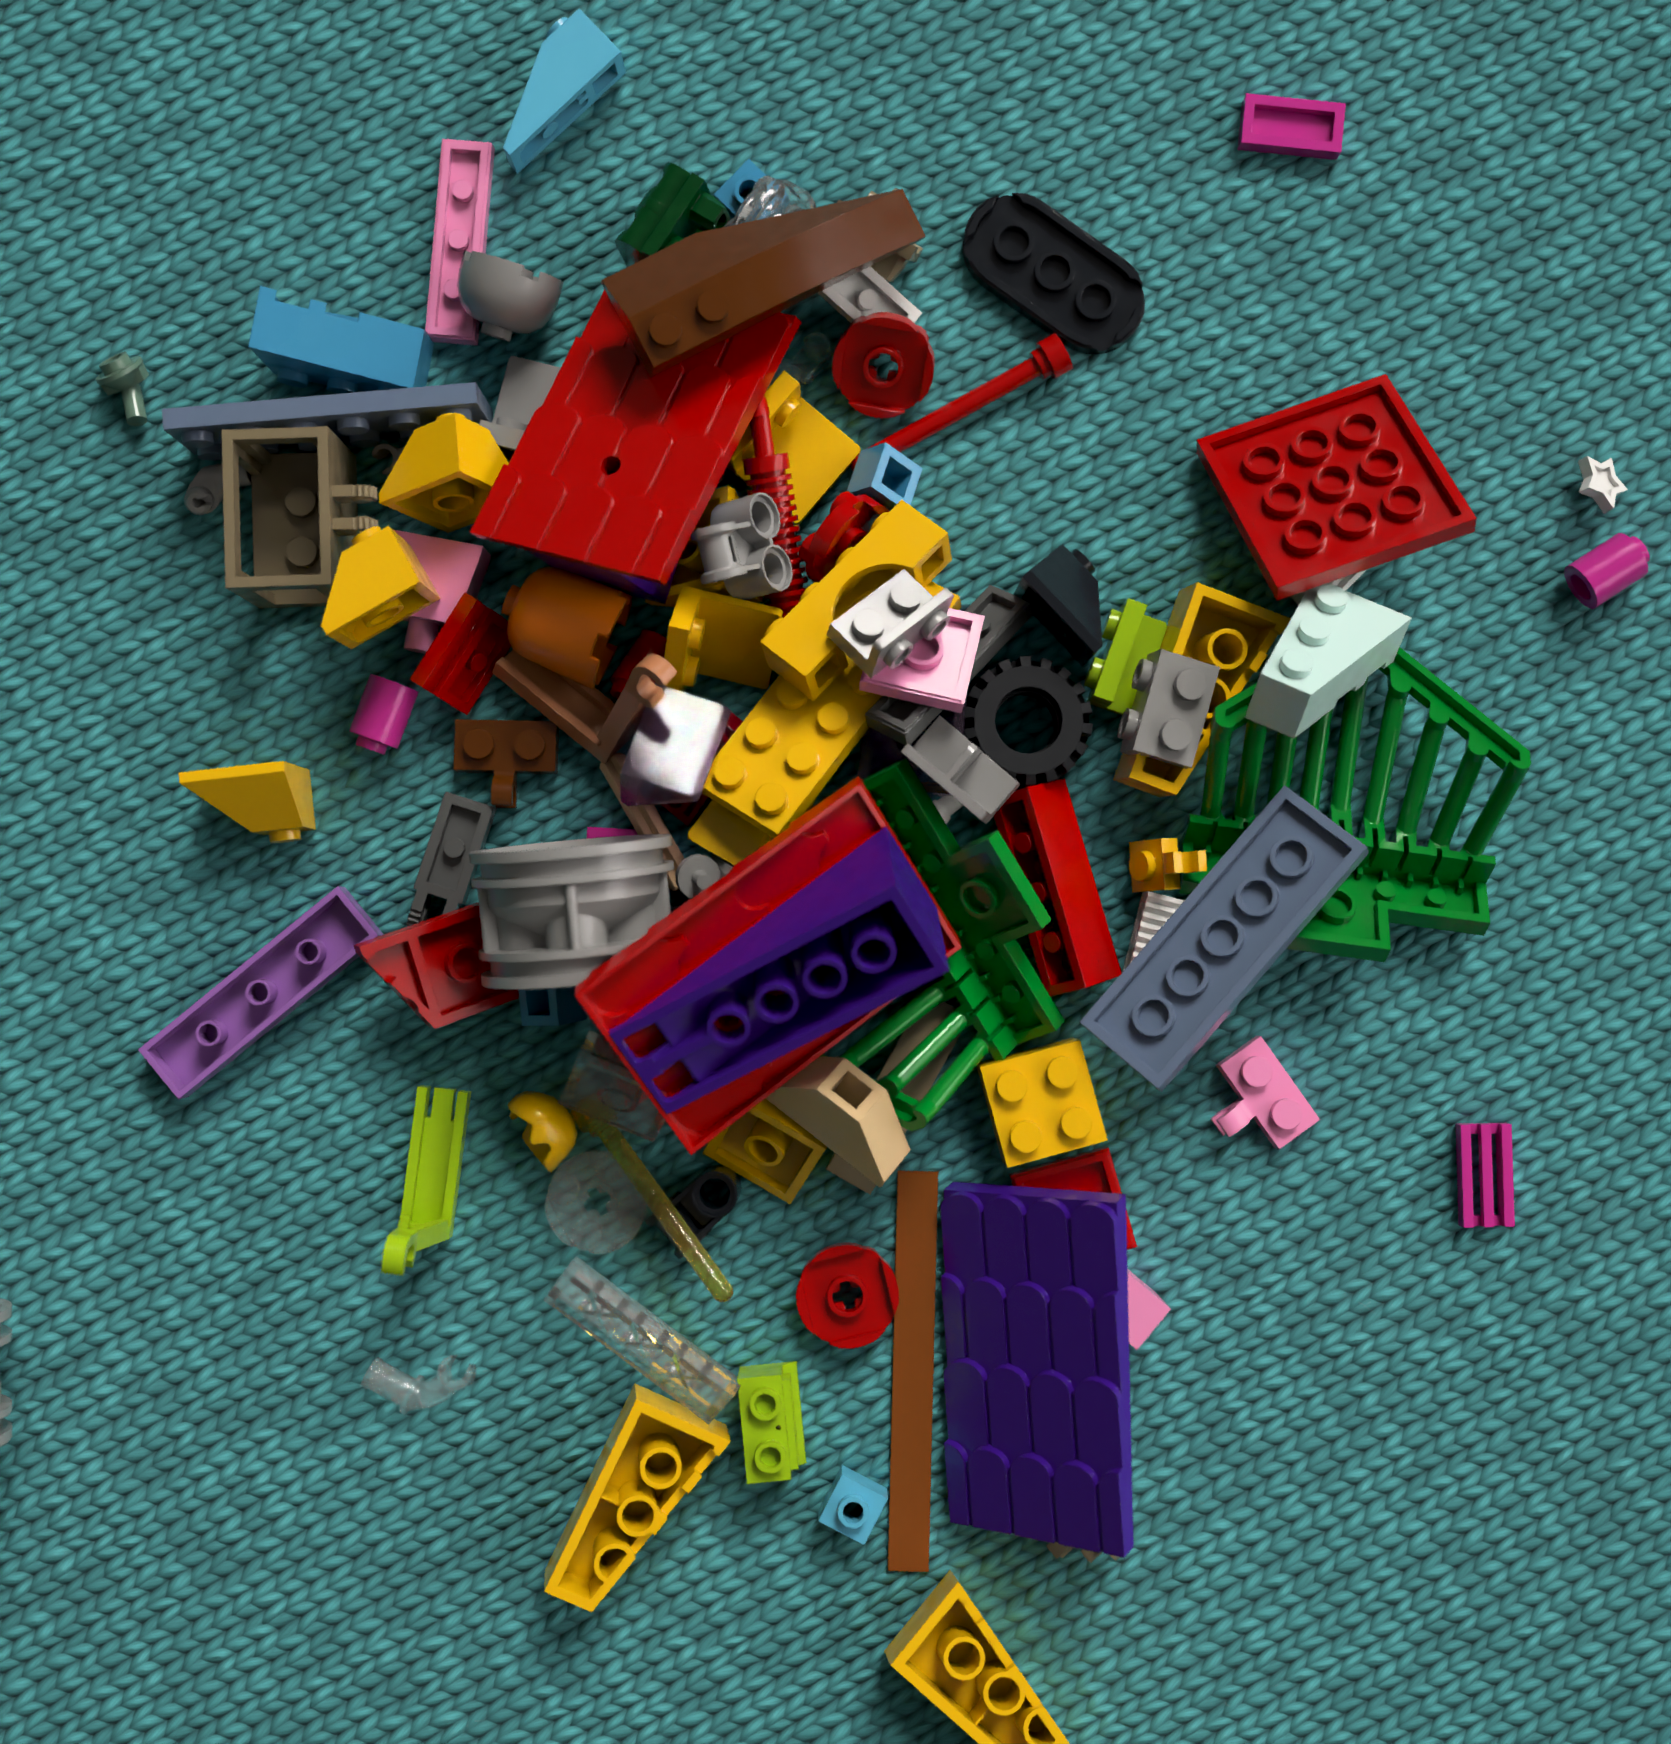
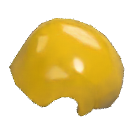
[507,1091,578,1172]

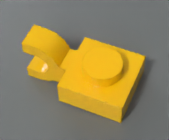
[1129,838,1207,893]

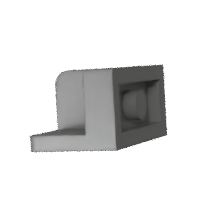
[901,715,1020,824]

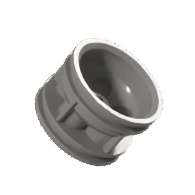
[469,834,674,989]

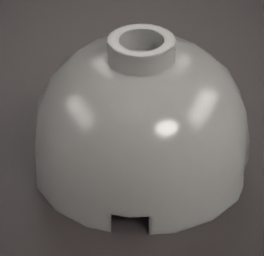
[457,250,563,342]

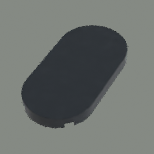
[963,193,1145,354]

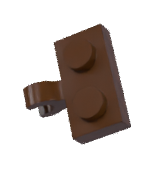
[454,719,559,809]

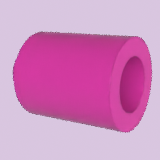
[1564,533,1650,609]
[349,674,419,755]

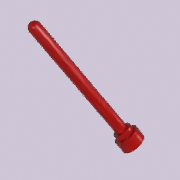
[850,333,1073,471]

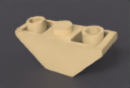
[766,1056,910,1188]

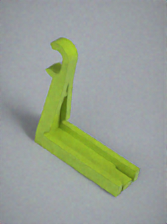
[381,1085,471,1276]

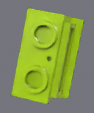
[737,1361,806,1484]

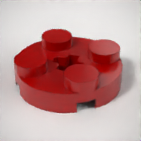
[832,312,935,418]
[799,491,889,583]
[796,1242,899,1349]

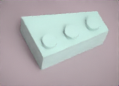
[1245,583,1412,738]

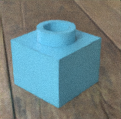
[818,1465,888,1545]

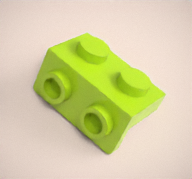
[1084,598,1167,716]

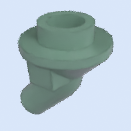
[95,351,149,426]

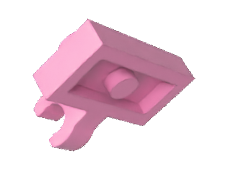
[1210,1036,1320,1149]

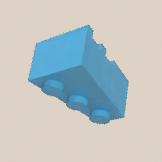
[248,286,434,394]

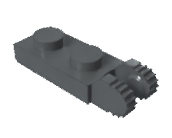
[407,792,497,926]

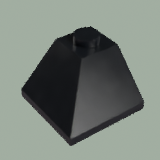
[1014,544,1102,667]

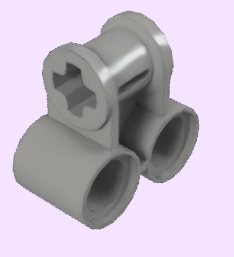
[690,492,793,600]

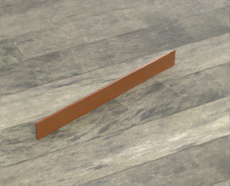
[888,1170,938,1572]

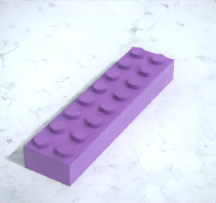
[138,886,384,1099]

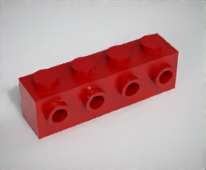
[994,778,1121,996]

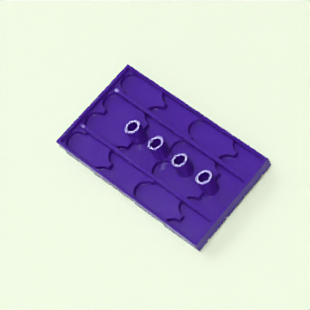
[940,1181,1134,1558]

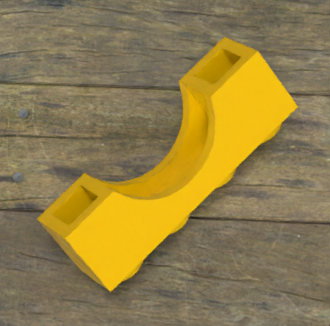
[760,500,952,701]

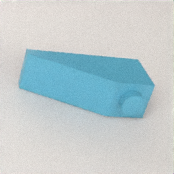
[503,8,626,174]

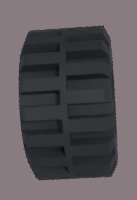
[959,656,1093,790]

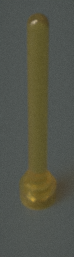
[570,1090,733,1302]

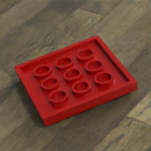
[1196,374,1477,601]

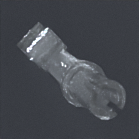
[361,1354,477,1415]

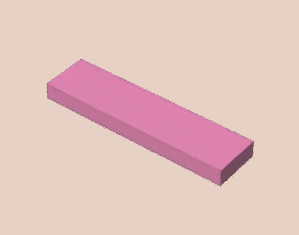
[425,139,495,346]

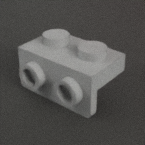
[1118,649,1220,769]

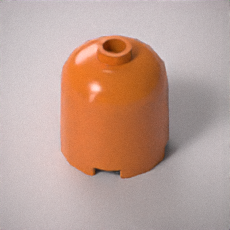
[502,566,633,689]

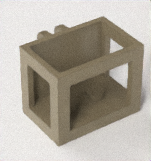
[221,426,378,609]

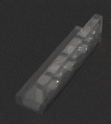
[544,1256,741,1424]

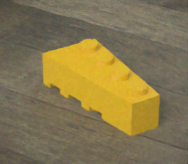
[1113,582,1291,797]
[544,1383,731,1613]
[884,1570,1070,1744]

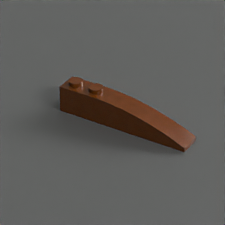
[601,189,926,378]

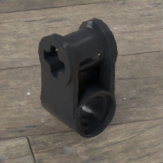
[645,1164,742,1259]

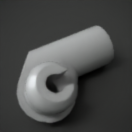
[184,464,252,515]

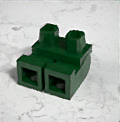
[615,162,730,267]

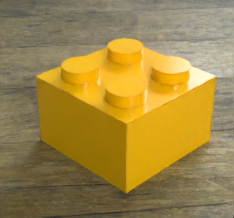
[977,1037,1108,1168]

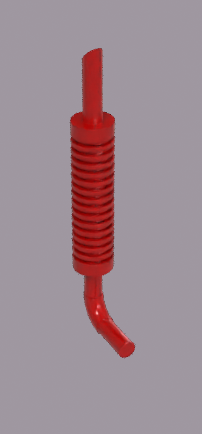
[742,394,809,618]

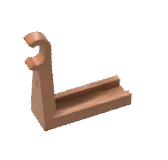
[492,649,677,764]

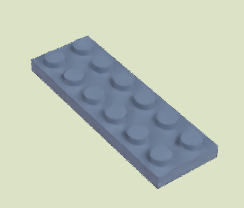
[162,382,493,461]
[1080,785,1369,1092]

